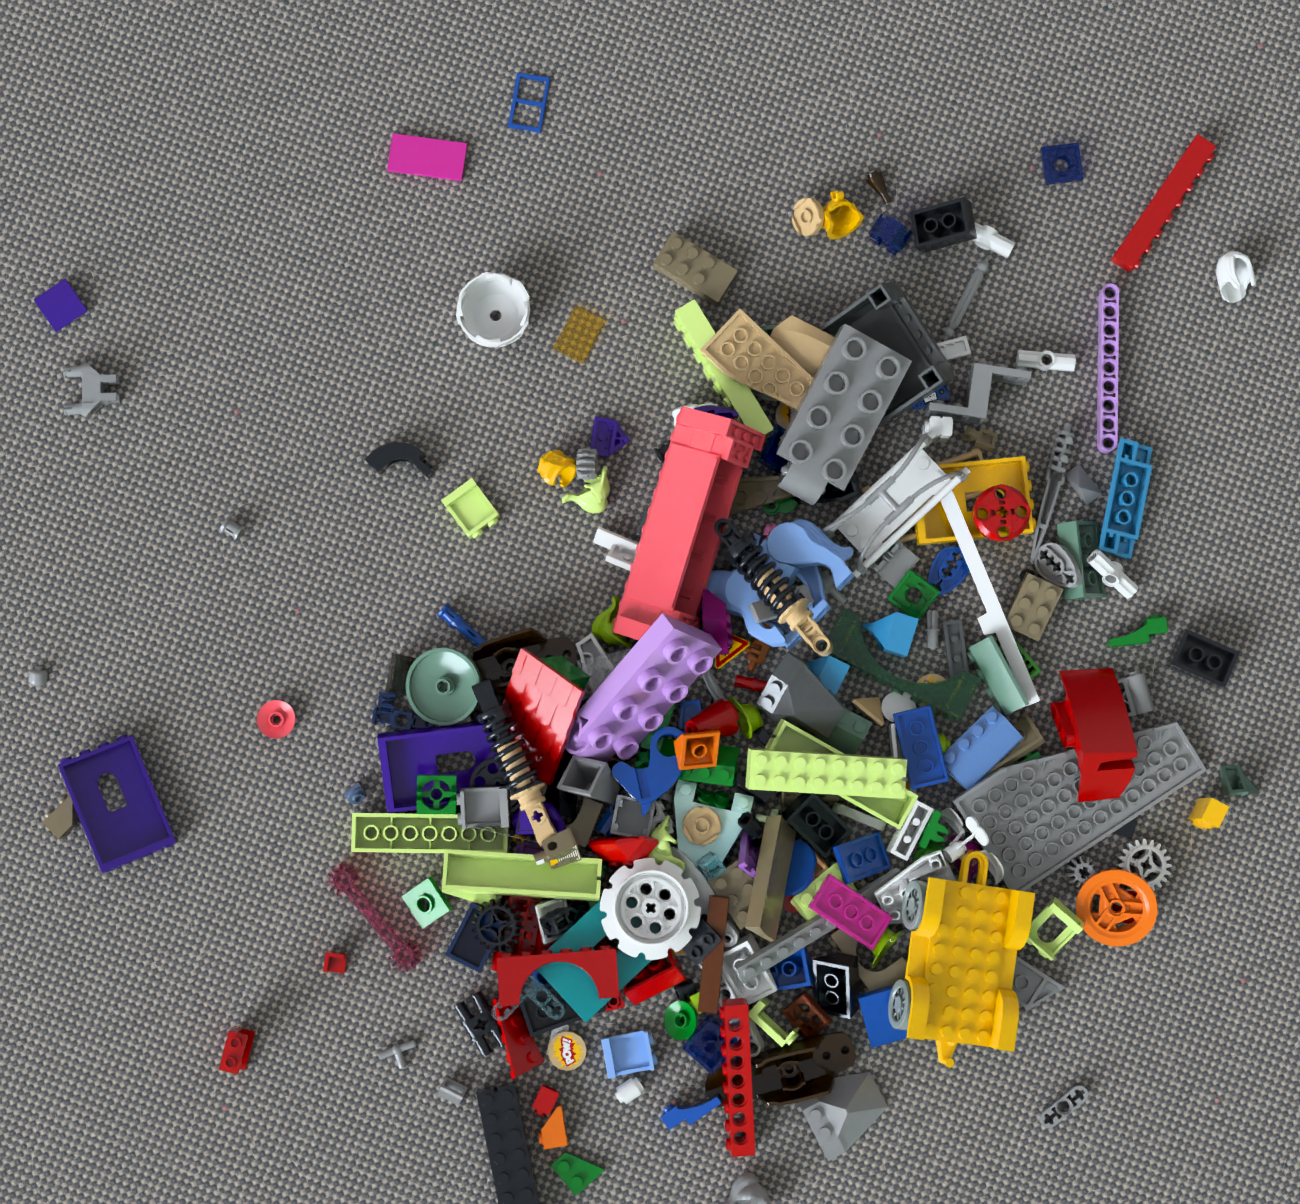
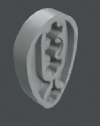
[1034,543,1082,588]

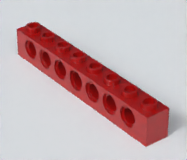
[719,998,755,1157]

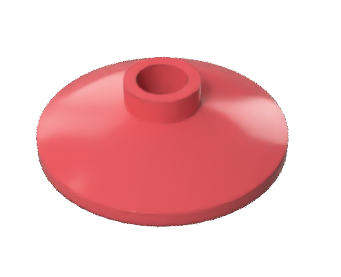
[257,700,296,739]

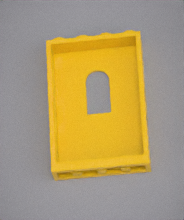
[913,456,1036,546]

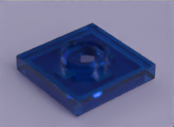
[1040,143,1084,185]

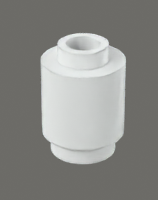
[614,1077,644,1104]

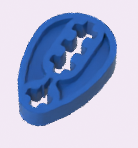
[927,546,970,597]

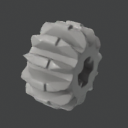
[576,448,599,480]
[1066,856,1099,888]

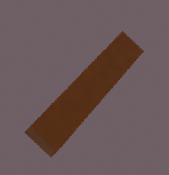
[698,895,730,1014]

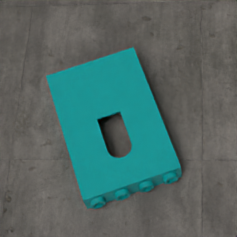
[537,898,660,1023]

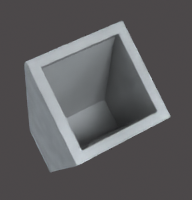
[557,755,621,804]

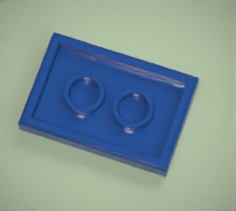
[832,831,892,885]
[857,985,907,1048]

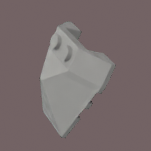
[798,1071,888,1161]

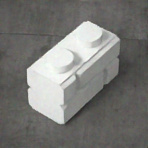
[922,416,953,442]

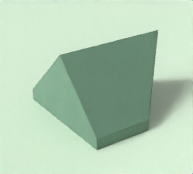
[1220,765,1260,796]

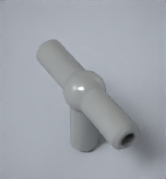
[377,1040,416,1069]

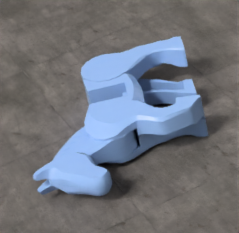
[696,519,855,650]

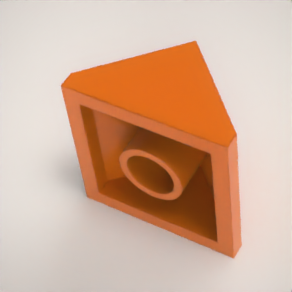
[674,730,720,770]

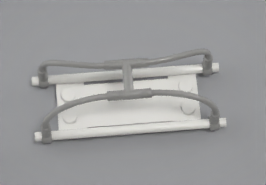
[822,430,971,578]

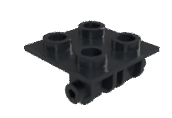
[682,913,723,966]

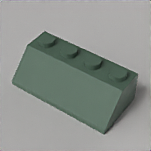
[1057,520,1106,600]
[966,635,1029,716]
[803,709,872,755]

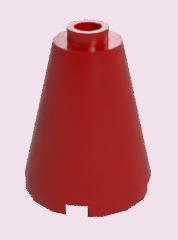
[685,698,739,737]

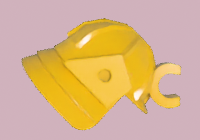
[822,190,864,240]

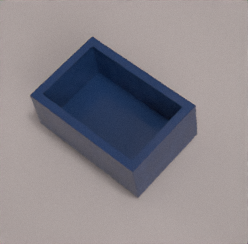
[445,902,507,973]

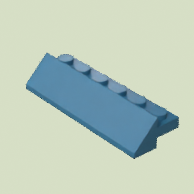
[1098,438,1153,559]

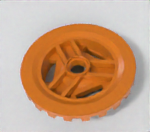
[1076,868,1158,946]

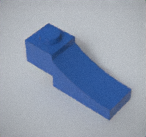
[660,1093,723,1130]

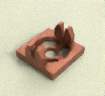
[781,990,833,1038]

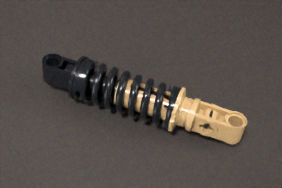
[714,518,833,656]
[472,678,557,847]

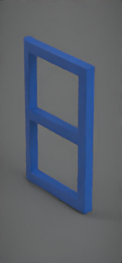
[508,72,551,133]

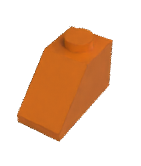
[538,1104,568,1150]

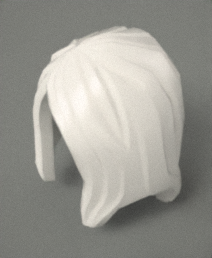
[1216,251,1256,303]

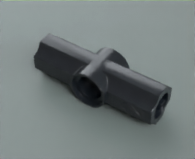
[738,812,765,848]

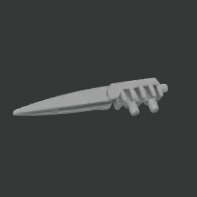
[1031,423,1075,560]

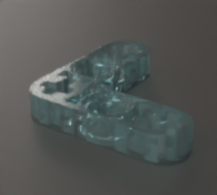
[491,974,565,1021]

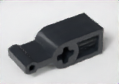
[539,903,590,935]

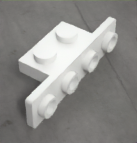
[593,527,638,571]

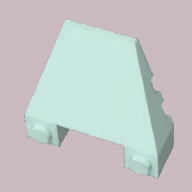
[673,780,754,872]

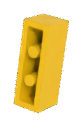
[1188,798,1229,830]

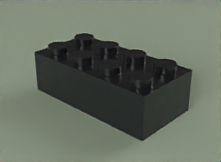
[520,987,606,1037]

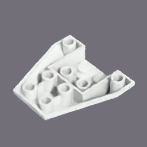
[874,849,957,924]

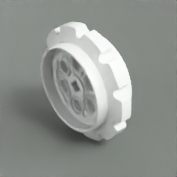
[600,858,701,960]

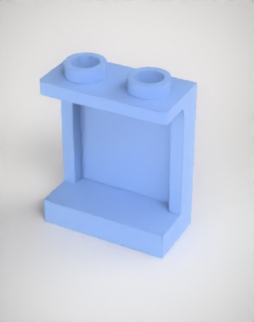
[601,1029,658,1079]

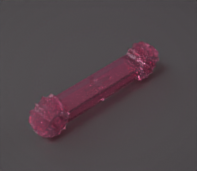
[327,864,422,972]

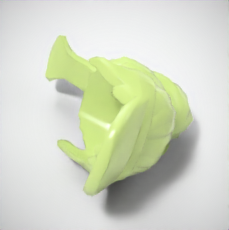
[562,466,610,514]
[647,815,685,873]

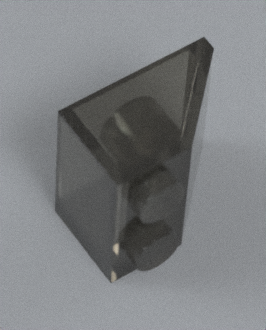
[385,653,417,697]

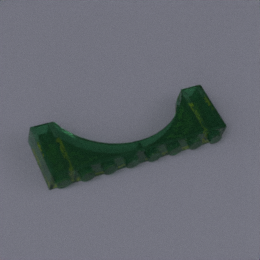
[822,608,981,722]

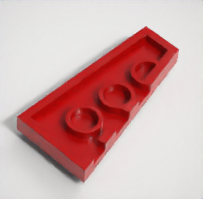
[492,997,545,1079]

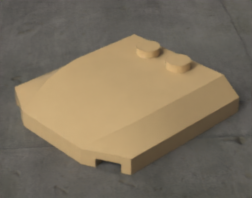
[770,314,835,377]

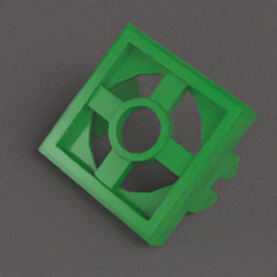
[417,774,456,814]
[915,810,949,849]

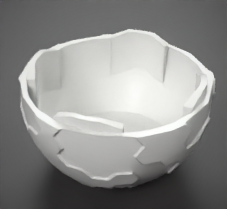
[456,272,530,348]

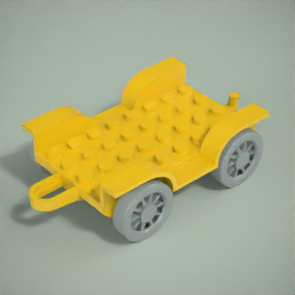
[888,851,1035,1068]

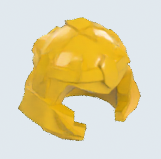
[537,450,576,488]

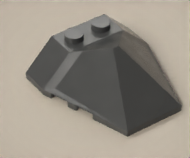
[756,651,846,738]

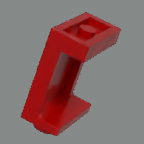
[219,1027,256,1074]

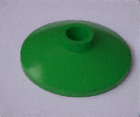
[664,1001,697,1040]

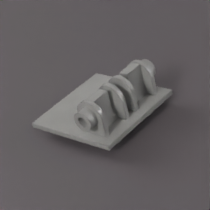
[870,535,919,588]

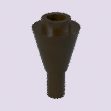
[866,170,892,205]

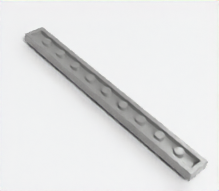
[734,867,901,984]

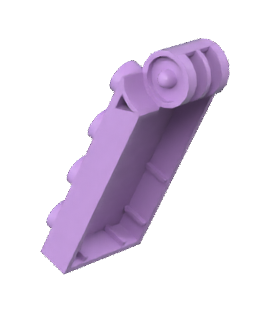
[565,613,722,762]

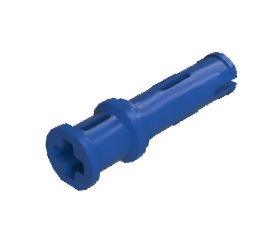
[437,603,486,647]

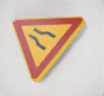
[715,634,750,669]

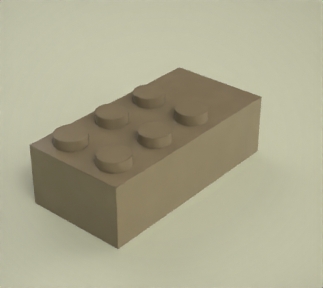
[653,231,738,307]

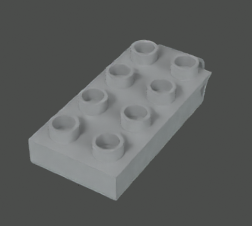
[776,324,912,506]

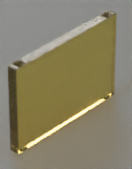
[553,306,606,364]

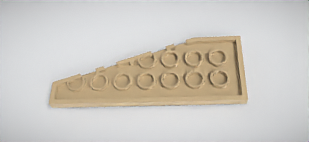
[700,309,813,410]

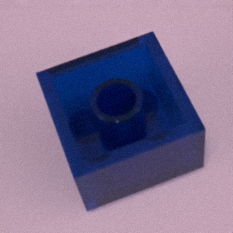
[682,1015,738,1075]

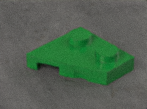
[550,1151,605,1196]

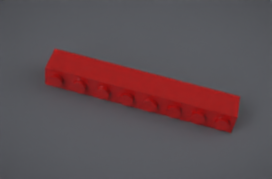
[1110,134,1216,273]

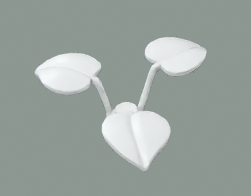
[939,808,1004,884]

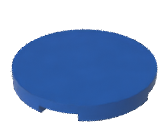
[784,840,817,896]

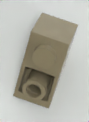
[42,795,77,839]

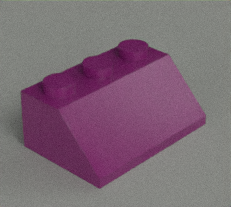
[702,589,733,655]

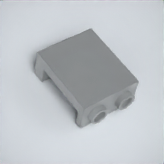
[456,786,510,830]

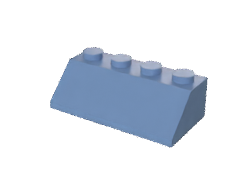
[943,706,1024,790]

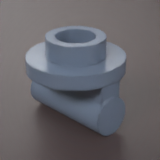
[343,782,366,804]

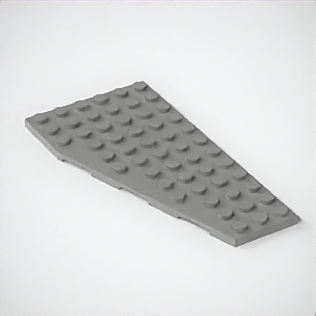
[952,721,1207,891]

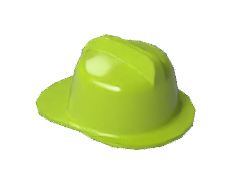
[727,697,763,739]
[872,927,902,969]

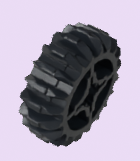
[471,898,524,952]

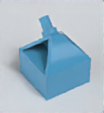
[862,612,919,658]
[806,655,850,696]

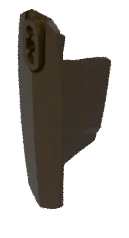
[471,628,578,695]
[705,1032,856,1107]

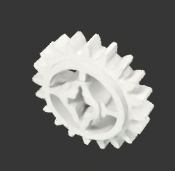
[1116,839,1172,891]

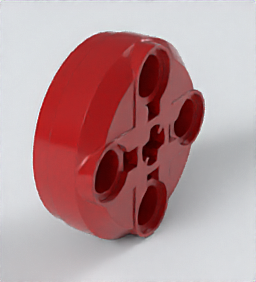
[972,484,1031,542]

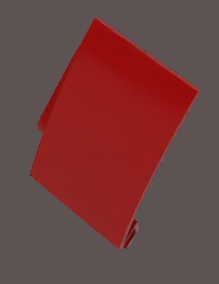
[1050,668,1137,802]

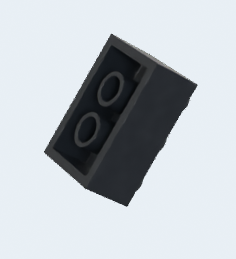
[910,197,977,253]
[1166,629,1240,689]
[780,793,852,859]

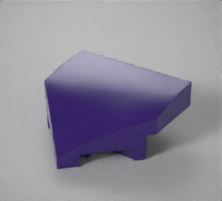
[694,405,739,419]
[590,416,631,457]

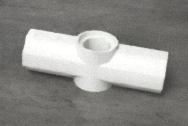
[973,222,1015,258]
[1016,350,1076,372]
[1087,549,1138,599]

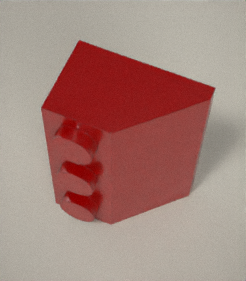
[623,949,686,1006]

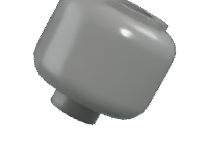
[28,666,48,686]

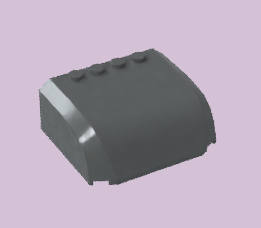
[819,281,955,427]

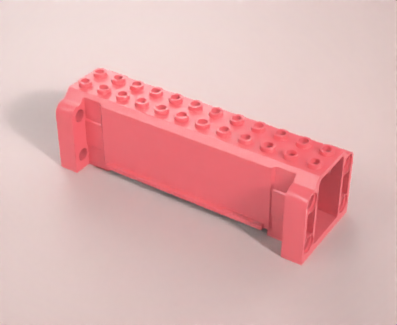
[612,406,766,640]

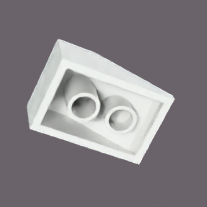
[722,933,778,1005]

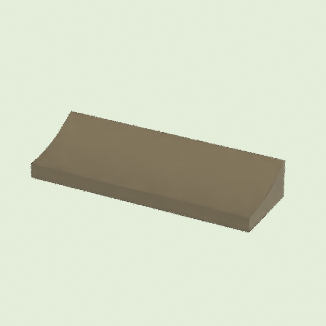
[745,815,796,941]

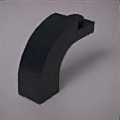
[365,442,434,479]

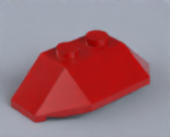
[588,836,659,867]

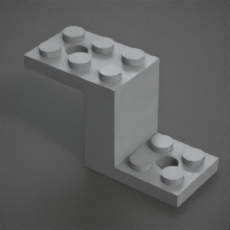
[925,361,1032,425]

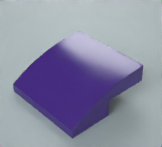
[34,278,88,332]

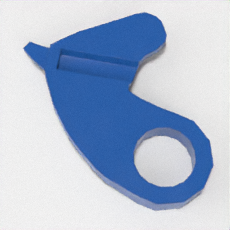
[612,727,684,815]

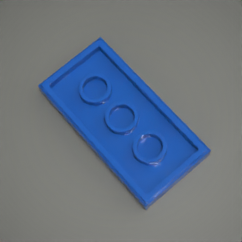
[892,705,949,790]

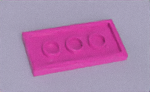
[387,133,467,181]
[808,874,893,950]

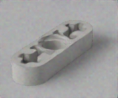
[831,802,886,832]
[1039,1085,1088,1128]

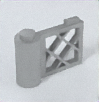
[1117,670,1155,717]

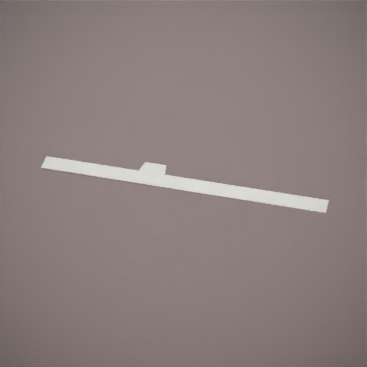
[940,490,1040,706]

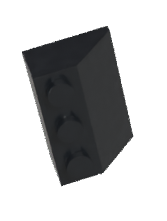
[813,953,860,1019]

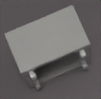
[610,795,656,837]

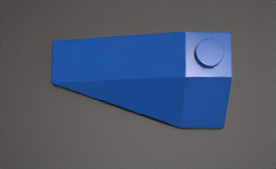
[769,947,813,991]

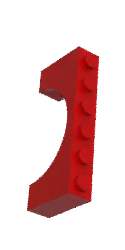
[497,945,619,1006]

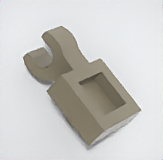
[961,426,998,452]

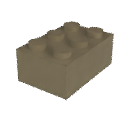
[1005,572,1064,642]
[707,857,754,930]

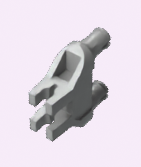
[63,362,120,417]

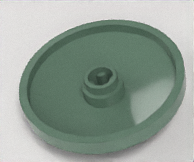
[406,647,482,726]

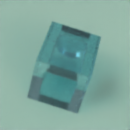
[695,851,726,881]

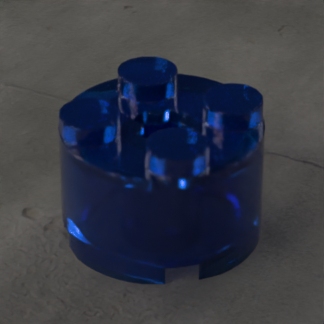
[868,213,913,256]

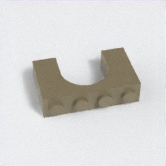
[540,782,603,850]
[829,928,907,993]

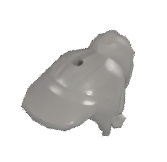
[717,1173,771,1204]

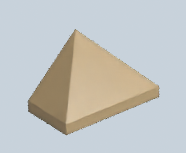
[850,697,884,727]

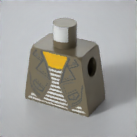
[533,828,581,869]

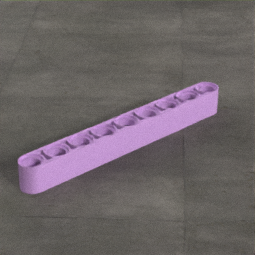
[1097,283,1119,454]

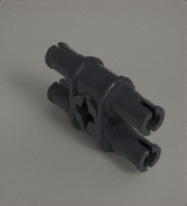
[454,990,505,1057]

